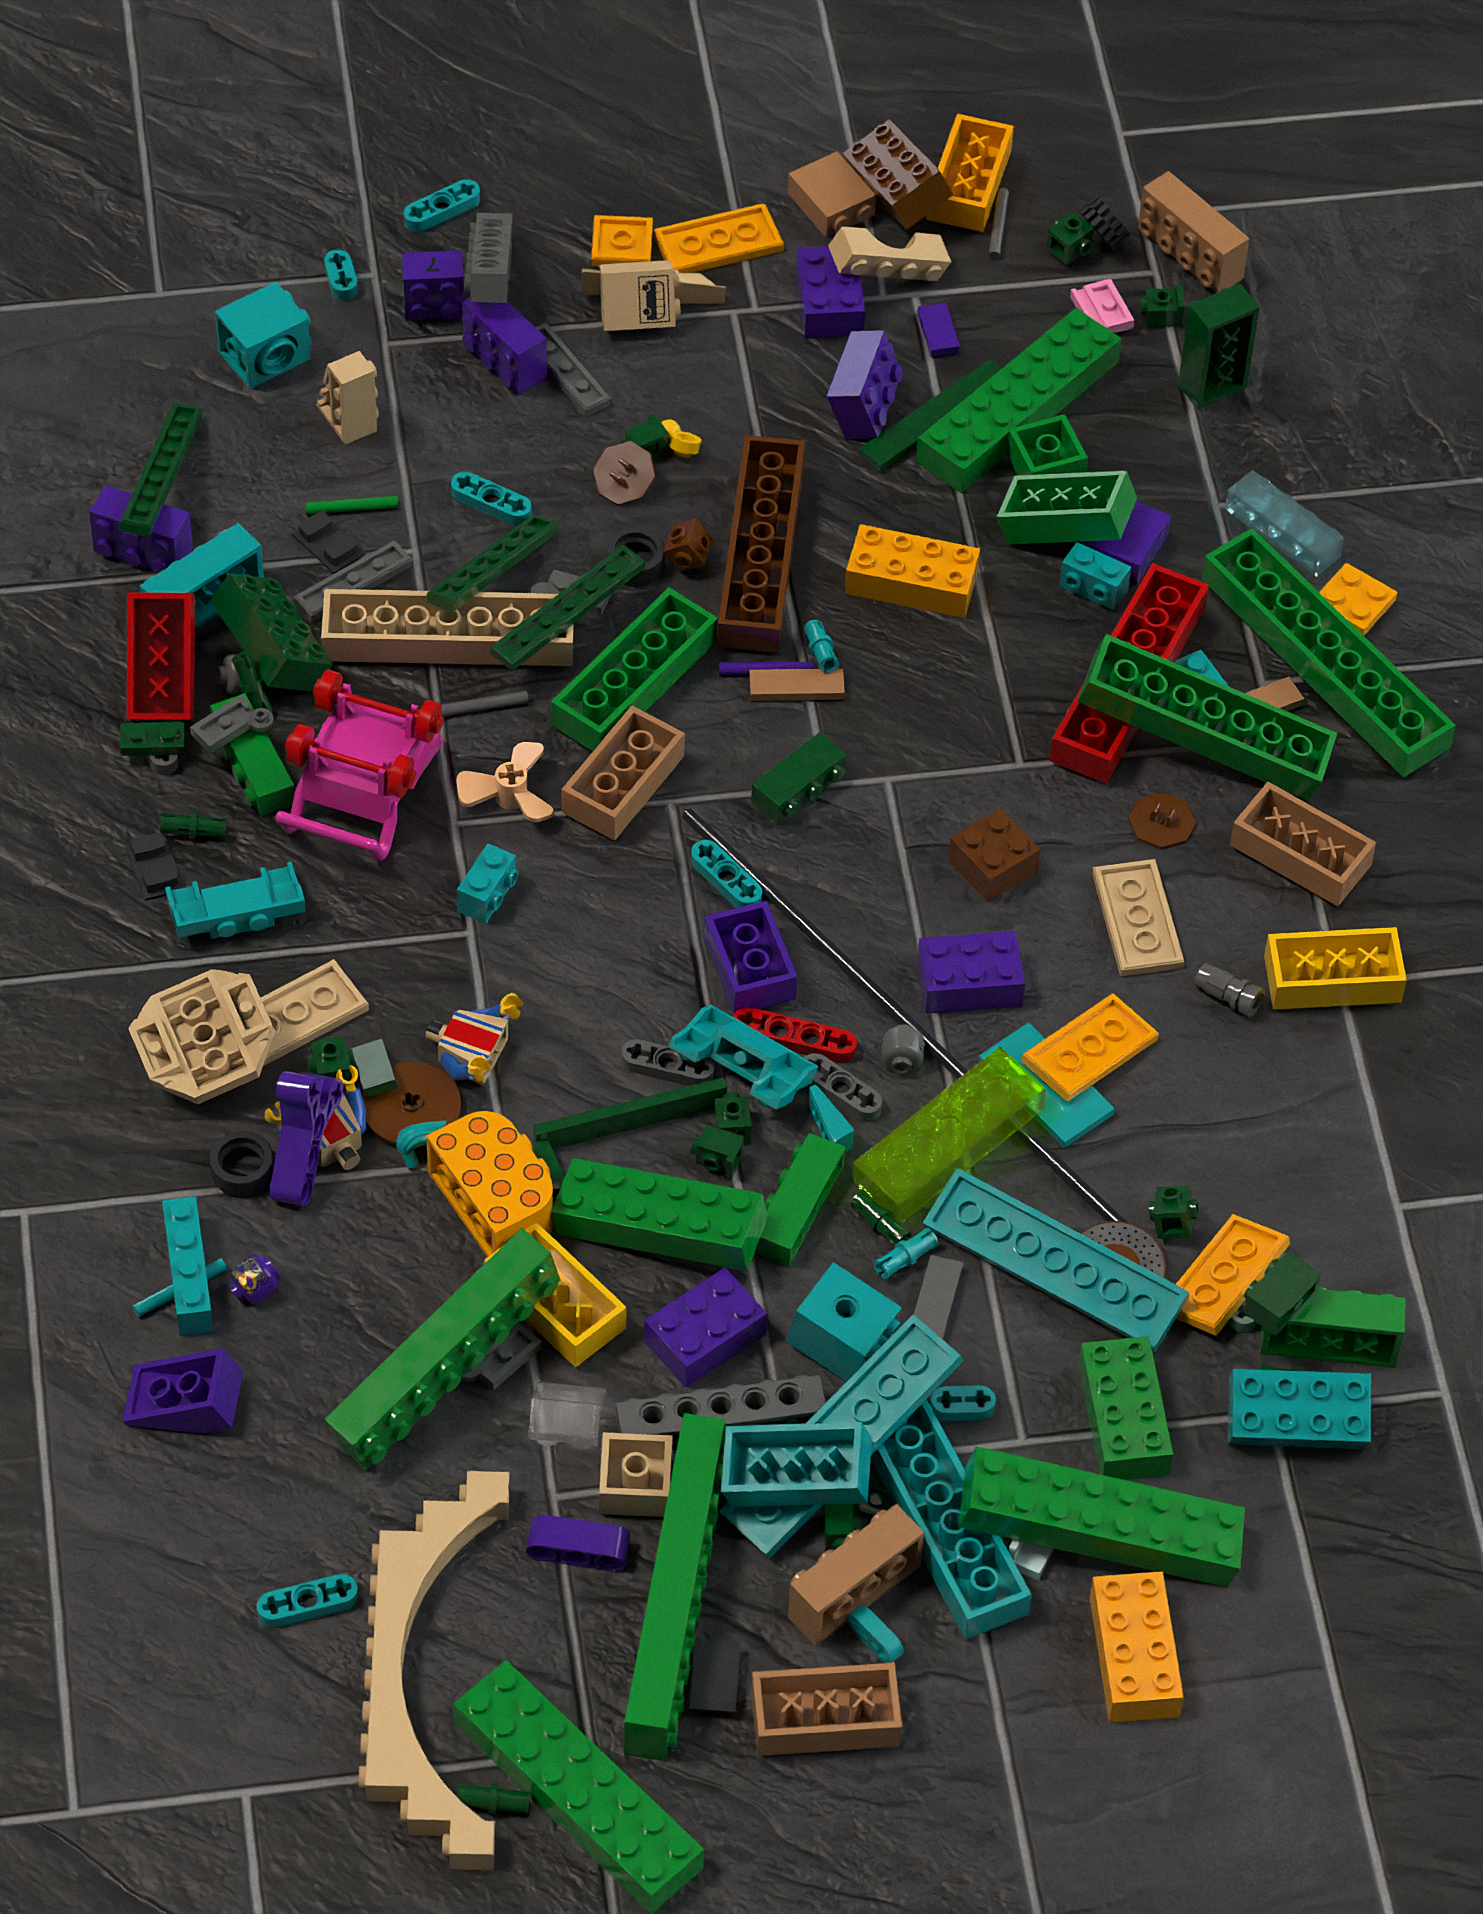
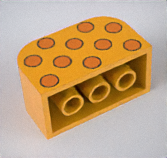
[426,1111,553,1257]

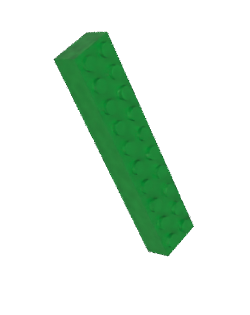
[1202,528,1456,778]
[624,1413,726,1761]

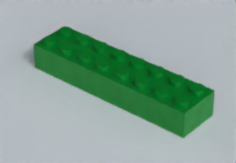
[916,308,1122,493]
[1077,634,1337,801]
[324,1228,561,1471]
[959,1447,1245,1587]
[453,1660,704,1914]

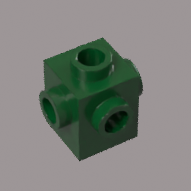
[1046,212,1094,265]
[306,1037,356,1089]
[1149,1186,1199,1239]

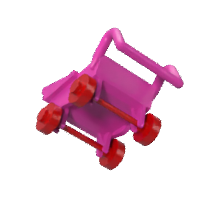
[275,669,444,862]

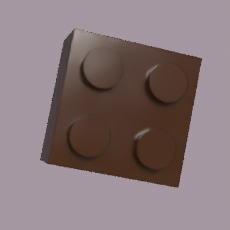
[948,808,1040,902]

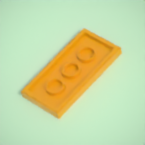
[654,203,784,273]
[1021,993,1159,1102]
[1175,1214,1290,1336]

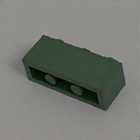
[751,732,846,825]

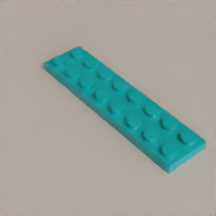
[923,1168,1190,1352]
[719,1314,964,1559]

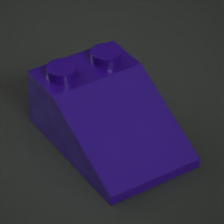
[123,1348,243,1433]

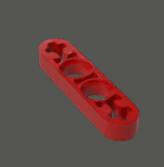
[733,1007,857,1063]

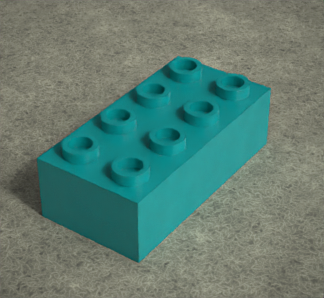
[140,523,264,629]
[1228,1369,1371,1449]
[721,1422,872,1507]

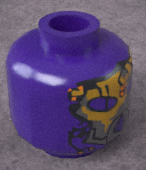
[229,1254,281,1305]

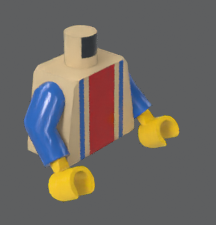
[425,993,523,1086]
[264,1065,366,1170]

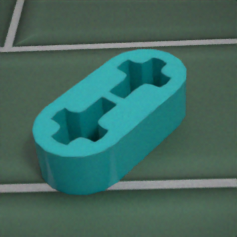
[324,250,357,301]
[930,1385,996,1422]
[846,1604,904,1663]

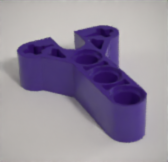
[270,1072,343,1207]

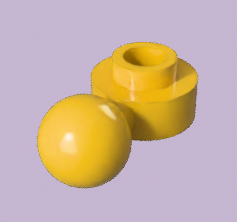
[661,419,701,458]

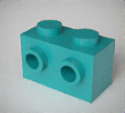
[1060,542,1131,611]
[457,844,519,924]

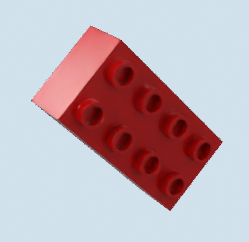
[127,592,195,720]

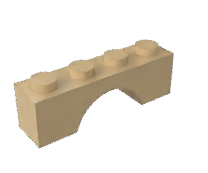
[828,227,951,281]

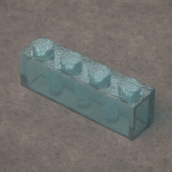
[1225,470,1344,577]

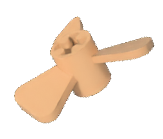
[457,742,553,822]

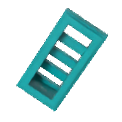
[809,1085,854,1153]

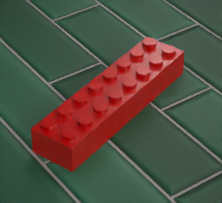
[1049,563,1209,784]

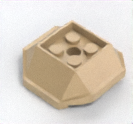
[128,969,275,1104]

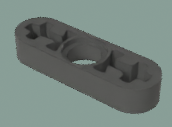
[621,1039,715,1086]
[804,1053,882,1122]

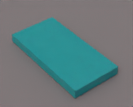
[978,1023,1115,1148]

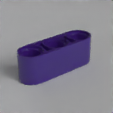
[525,1515,631,1571]

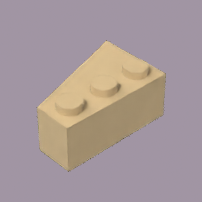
[316,351,379,445]

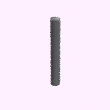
[988,188,1009,260]
[441,691,528,717]

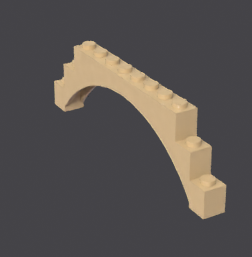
[359,1471,509,1870]

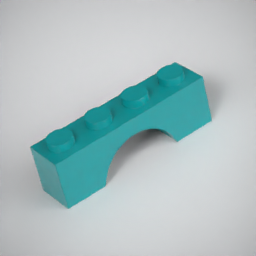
[162,1196,213,1336]

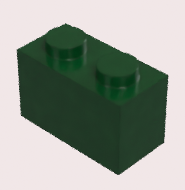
[1243,1251,1321,1336]

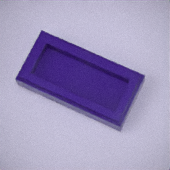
[917,303,960,357]

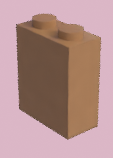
[788,151,876,237]

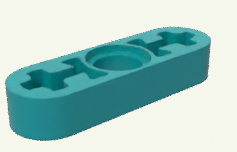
[404,180,480,232]
[451,472,531,526]
[691,840,762,908]
[257,1574,358,1628]

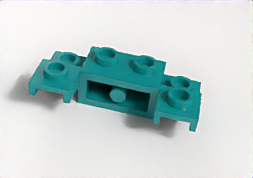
[165,862,306,939]
[668,1004,818,1110]

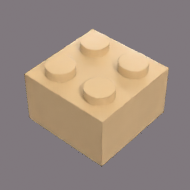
[599,1433,672,1517]

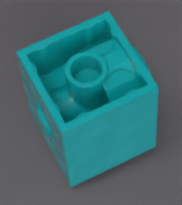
[215,282,312,389]
[786,1262,901,1382]

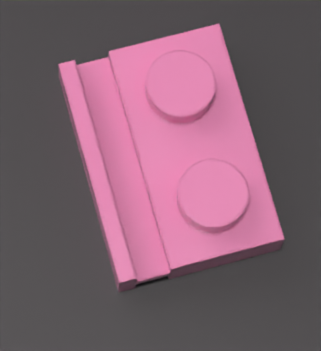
[1070,278,1134,333]

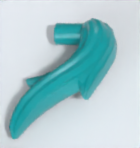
[396,1120,447,1168]

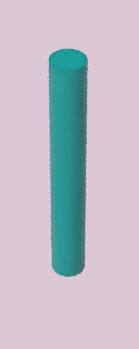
[132,1258,227,1318]

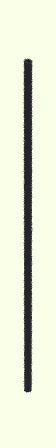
[682,808,1127,1222]

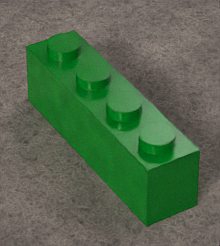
[210,693,295,817]
[754,1133,846,1267]

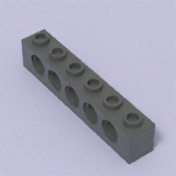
[465,213,513,303]
[616,1375,826,1449]

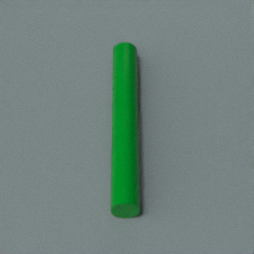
[306,496,398,515]

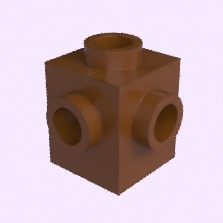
[663,518,713,572]

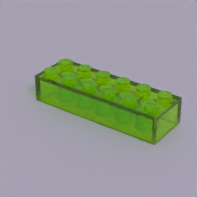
[853,1046,1046,1224]

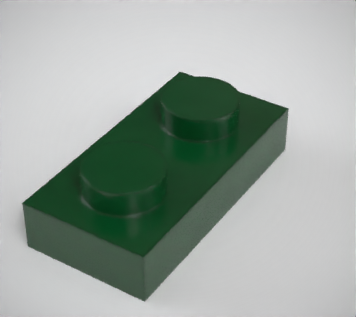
[120,722,185,756]

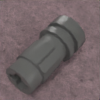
[1194,963,1265,1017]

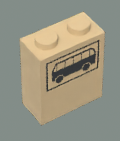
[600,260,680,331]

